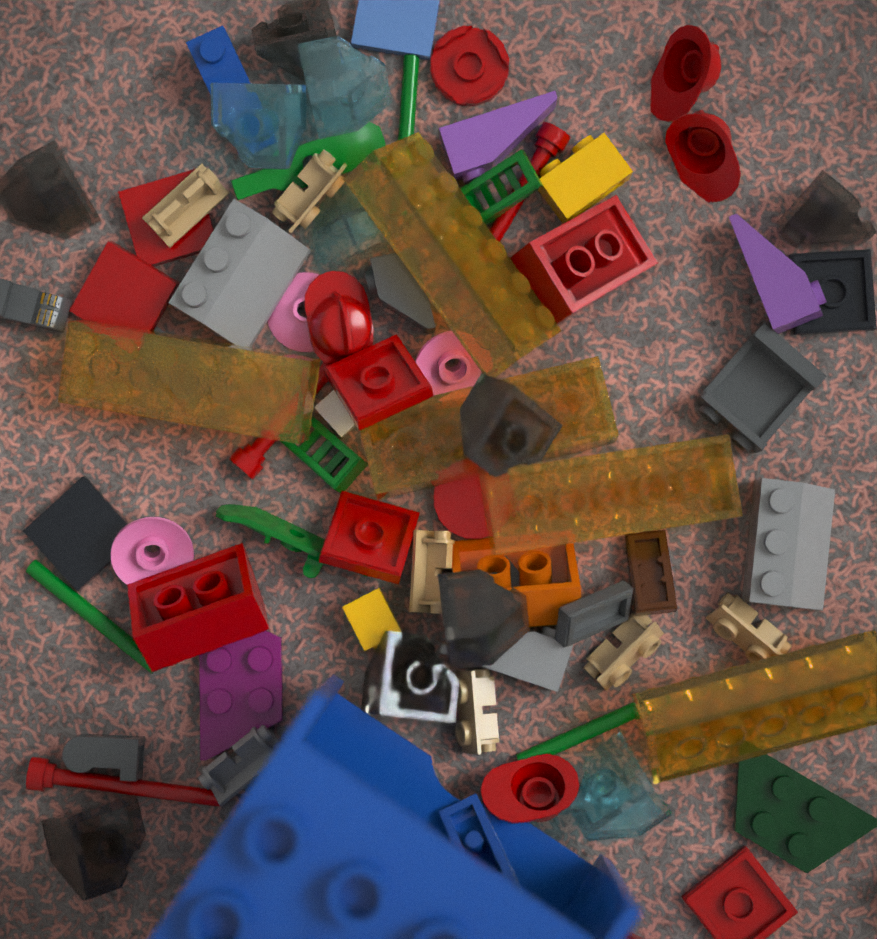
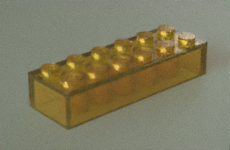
[343,132,562,382]
[58,319,321,444]
[360,356,619,501]
[479,434,743,556]
[632,629,877,784]

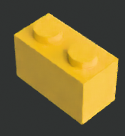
[538,133,633,224]

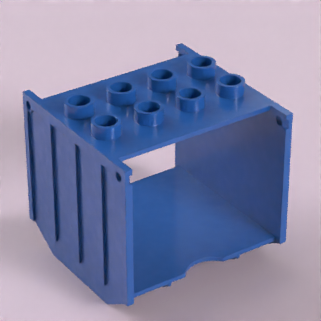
[150,674,643,939]

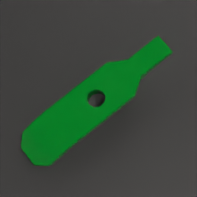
[230,121,386,200]
[216,504,367,578]

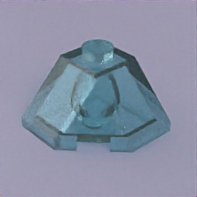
[297,35,392,140]
[211,83,306,169]
[306,172,395,274]
[569,732,674,841]

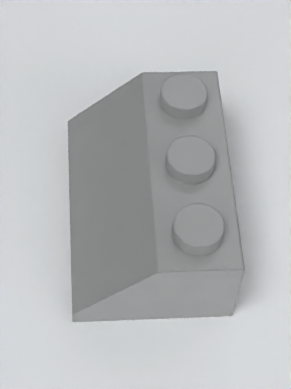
[168,199,311,353]
[742,478,835,611]

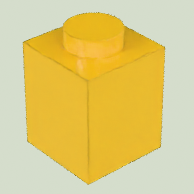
[342,588,402,654]

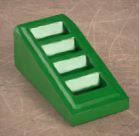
[454,149,543,228]
[278,409,368,494]

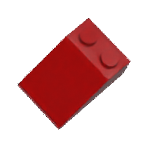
[507,195,658,329]

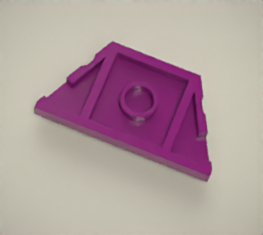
[199,630,283,760]

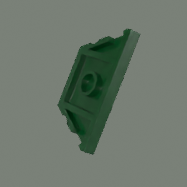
[733,739,877,873]

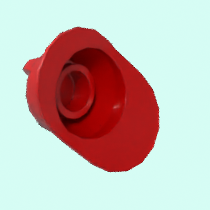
[650,25,722,122]
[665,110,741,202]
[305,271,374,365]
[480,754,579,823]

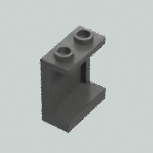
[695,323,827,453]

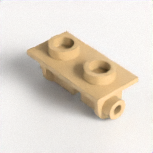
[272,149,347,233]
[142,164,230,248]
[409,530,455,614]
[705,592,791,670]
[583,613,664,691]
[452,668,500,755]

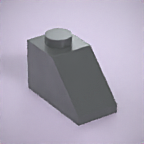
[364,248,436,334]

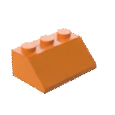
[452,531,581,633]

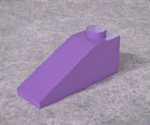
[439,91,558,185]
[729,214,827,334]

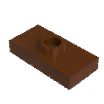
[624,530,678,616]

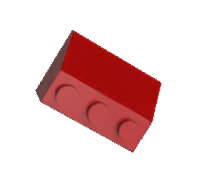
[127,543,270,672]

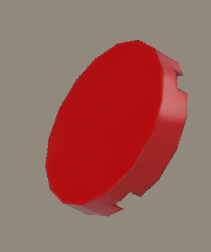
[430,26,509,106]
[434,459,514,539]

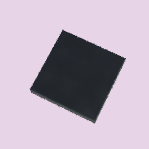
[788,249,877,335]
[23,476,129,591]

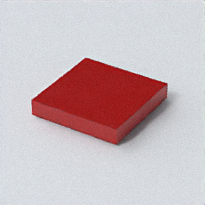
[118,169,214,267]
[69,241,180,353]
[324,334,434,431]
[319,491,420,585]
[681,845,798,939]

